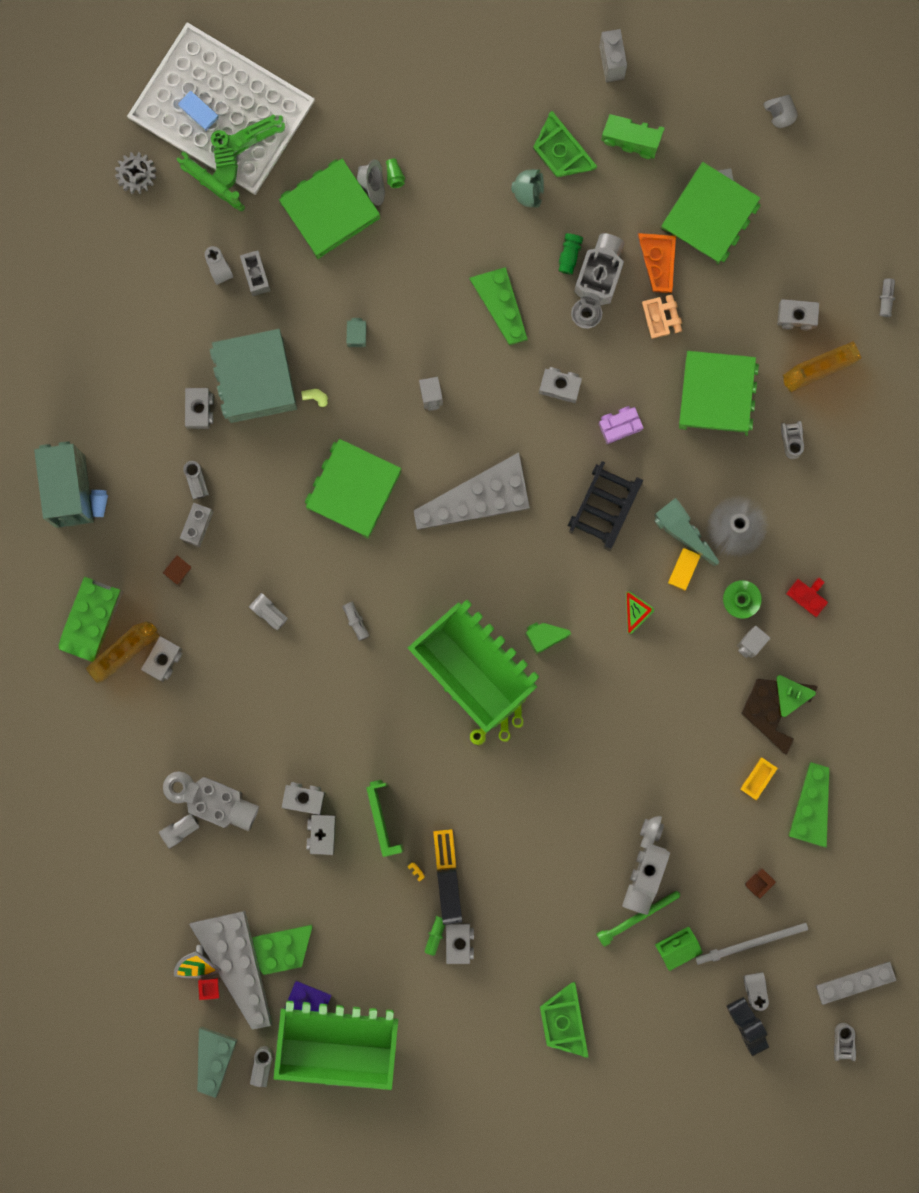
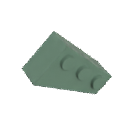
[197,1027,238,1098]

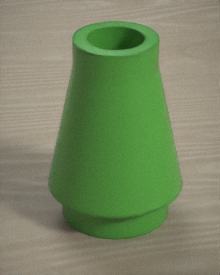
[386,158,405,188]

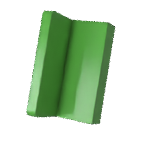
[655,927,703,971]

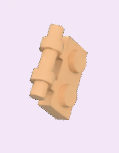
[641,295,682,339]

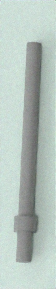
[695,923,808,965]

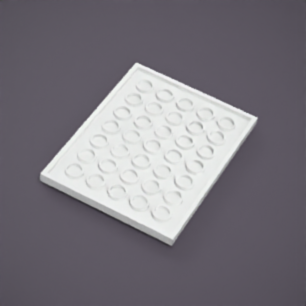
[127,22,315,195]

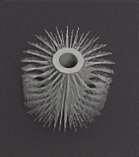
[708,495,769,558]

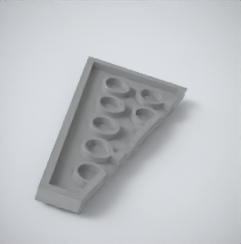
[414,452,530,530]
[189,911,272,1030]

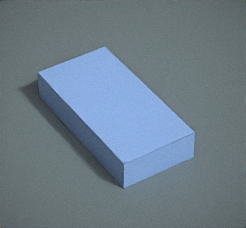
[178,91,219,131]

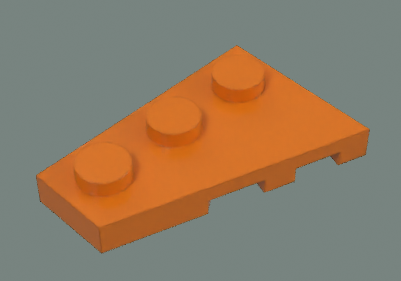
[638,233,676,293]

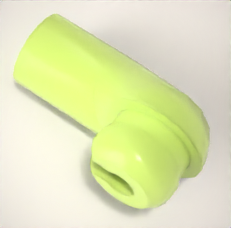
[301,389,328,407]

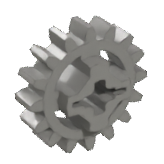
[115,152,156,194]

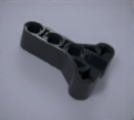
[726,997,770,1056]

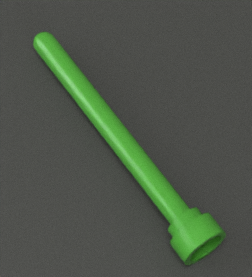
[596,891,680,947]

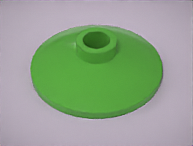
[723,580,762,619]

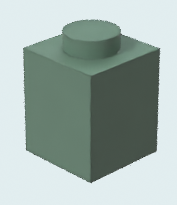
[346,318,367,347]

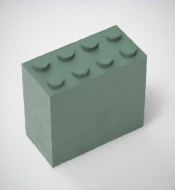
[210,329,297,423]
[34,442,94,528]

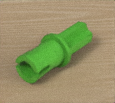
[424,916,445,956]

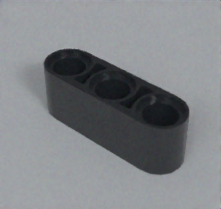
[437,868,463,925]

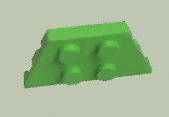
[533,111,597,178]
[252,925,313,975]
[540,982,589,1057]

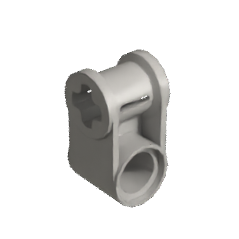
[205,246,233,285]
[781,421,804,459]
[743,972,769,1011]
[834,1023,856,1061]

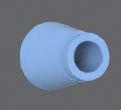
[89,490,108,517]

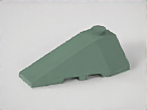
[654,498,719,566]

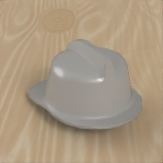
[357,159,385,206]

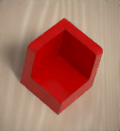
[198,978,220,1000]

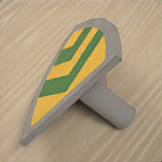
[174,945,221,978]

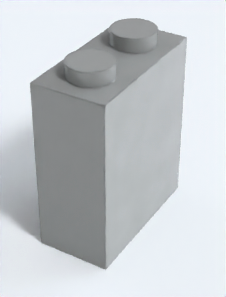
[599,29,627,82]

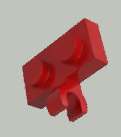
[786,578,828,617]

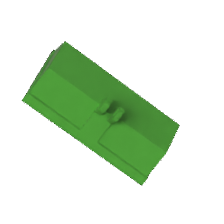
[408,600,539,733]
[274,1001,398,1090]

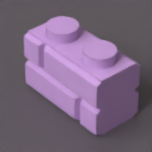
[598,406,643,444]

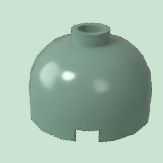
[511,169,544,208]

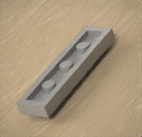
[815,962,896,1005]

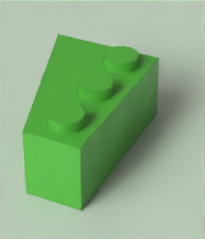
[601,114,665,159]

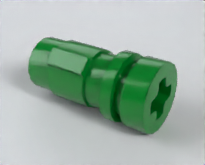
[558,233,584,275]

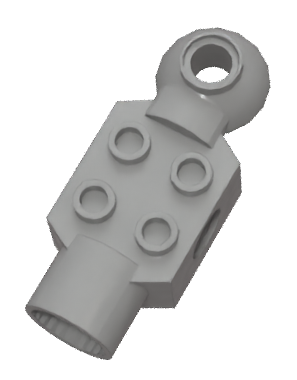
[571,233,625,329]
[163,771,259,831]
[622,816,670,915]

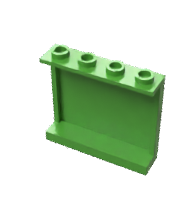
[279,159,380,260]
[661,162,761,265]
[679,351,759,436]
[305,439,402,539]
[366,780,404,857]

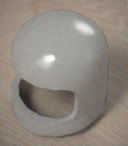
[763,95,798,128]

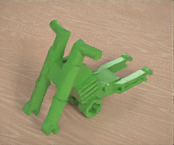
[177,114,285,211]

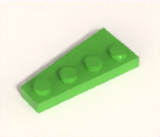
[469,267,527,345]
[789,762,829,848]

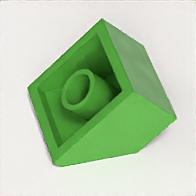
[525,622,571,655]

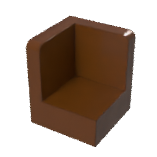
[163,555,191,587]
[745,868,776,899]

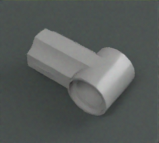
[183,461,209,500]
[249,593,288,631]
[159,814,200,849]
[250,1046,273,1087]

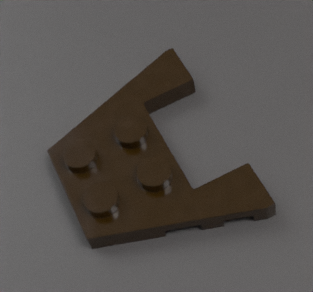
[741,679,818,755]

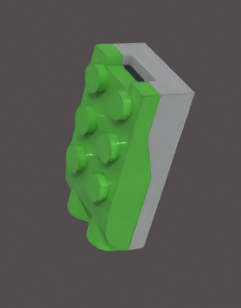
[58,576,123,663]

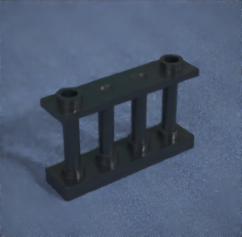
[567,461,643,551]

